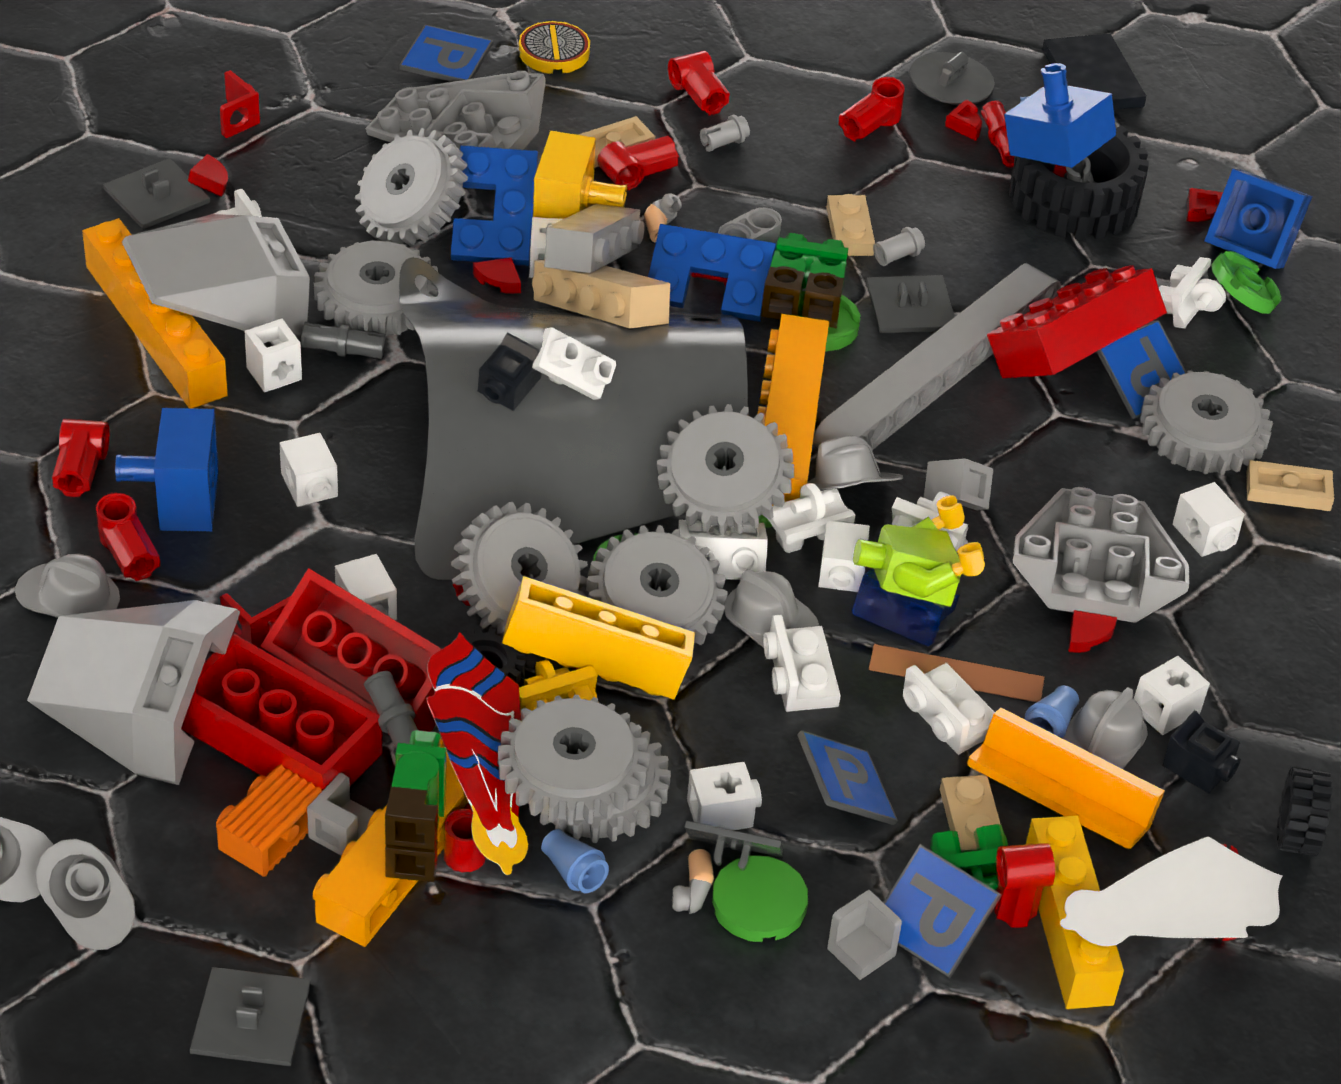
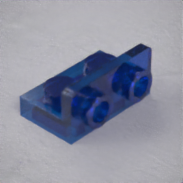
[852,568,960,646]

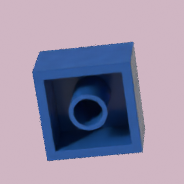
[1004,63,1116,168]
[1204,169,1313,269]
[115,408,219,531]

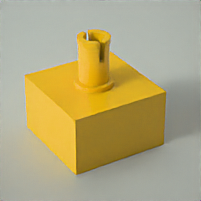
[533,131,627,219]

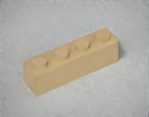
[532,260,670,329]

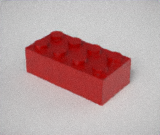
[987,265,1167,379]
[260,568,442,732]
[181,634,382,791]

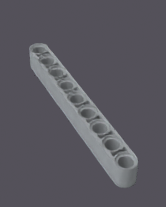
[813,263,1061,450]

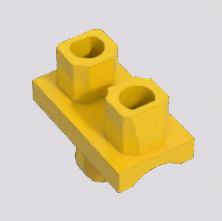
[519,659,599,711]

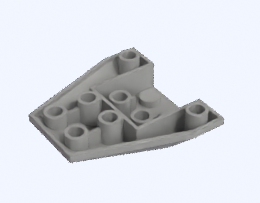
[365,71,546,150]
[122,214,310,340]
[1012,487,1189,623]
[27,600,240,785]

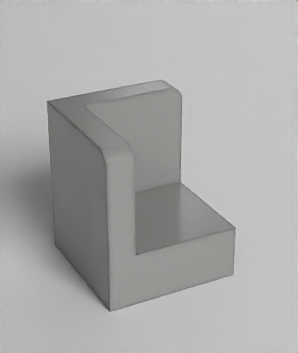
[924,458,993,510]
[307,773,374,855]
[827,889,902,980]

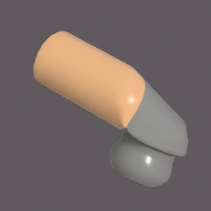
[644,193,682,243]
[672,849,714,914]

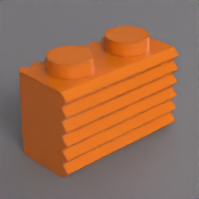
[216,764,322,877]

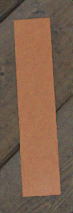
[869,644,1045,702]

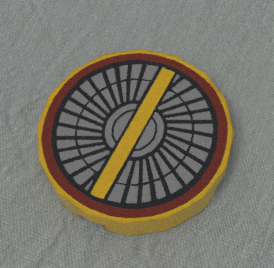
[519,21,590,74]

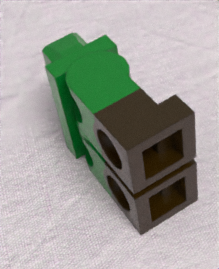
[761,233,849,328]
[385,730,447,882]

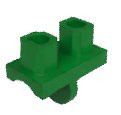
[930,824,1008,890]

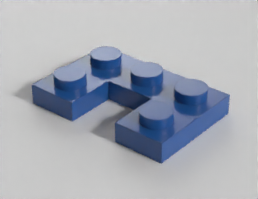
[451,145,538,266]
[648,224,776,322]

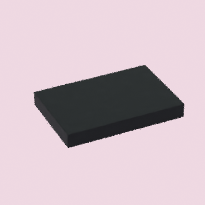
[1042,33,1147,110]

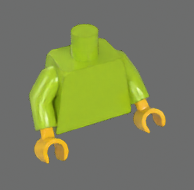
[853,495,985,607]

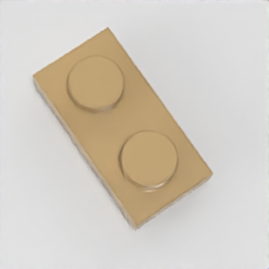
[578,116,655,168]
[826,194,875,256]
[1246,460,1334,511]
[940,775,1000,853]

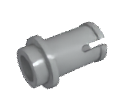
[700,114,750,152]
[873,227,925,266]

